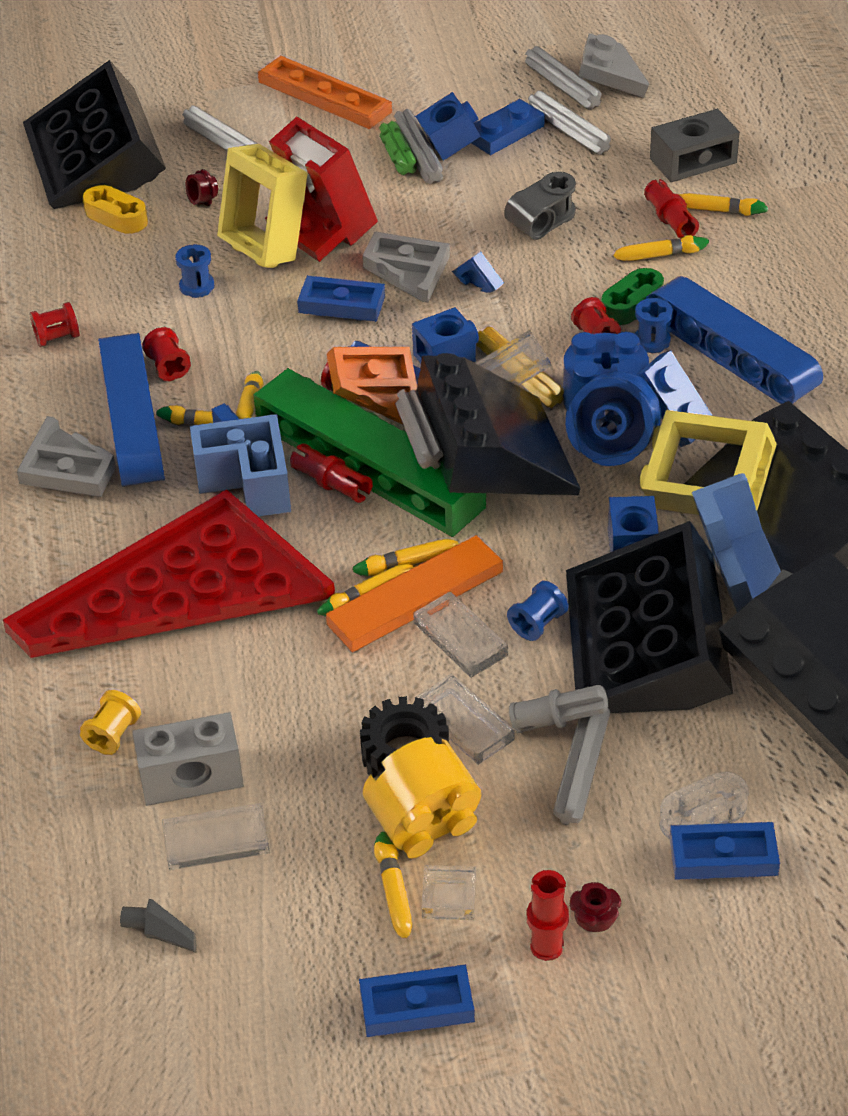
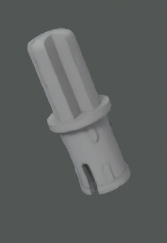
[509,685,608,734]

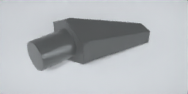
[120,899,197,953]

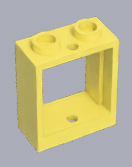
[217,144,308,268]
[640,410,777,515]

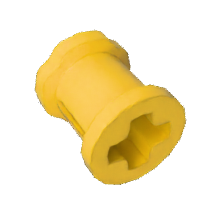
[80,690,141,755]

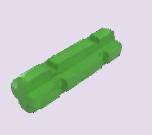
[379,121,417,175]

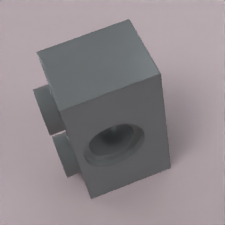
[650,108,740,182]

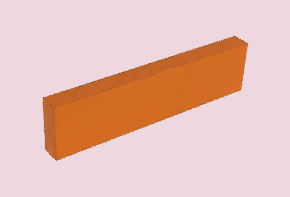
[258,55,392,129]
[326,535,503,653]

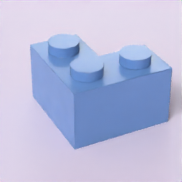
[190,414,291,516]

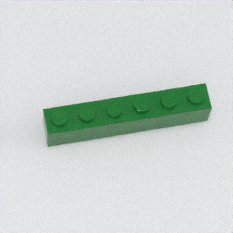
[253,368,486,537]

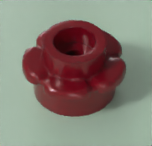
[185,169,219,207]
[569,882,621,932]

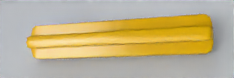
[476,327,564,408]

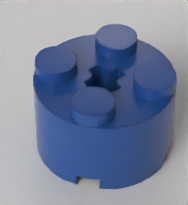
[563,332,649,426]
[565,371,661,466]

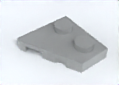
[578,33,649,98]
[363,232,450,303]
[17,416,116,497]

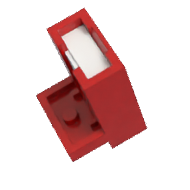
[265,116,378,262]

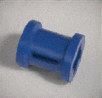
[175,244,215,298]
[635,298,673,353]
[507,580,569,641]

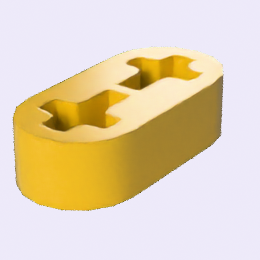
[83,185,148,234]

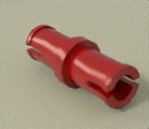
[644,179,699,239]
[290,443,373,503]
[526,870,569,961]

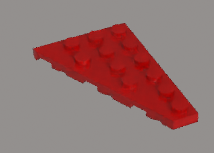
[3,489,335,658]

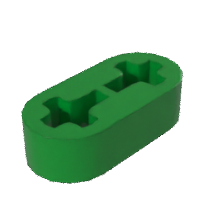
[601,268,664,325]

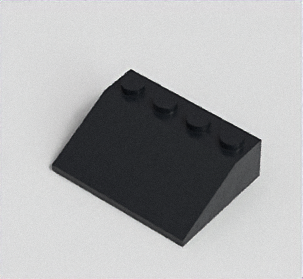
[23,60,166,209]
[416,353,581,495]
[684,401,848,574]
[566,521,733,713]
[719,552,848,775]

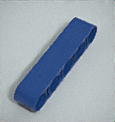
[646,276,823,404]
[98,332,165,487]

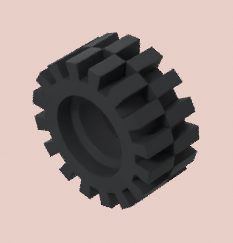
[360,696,449,778]

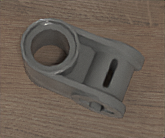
[504,172,576,240]

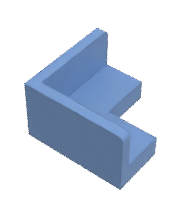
[692,473,781,612]

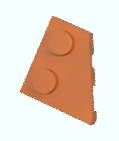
[327,347,417,425]

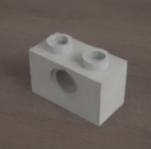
[132,712,244,806]

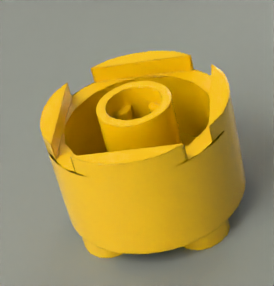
[363,737,481,859]

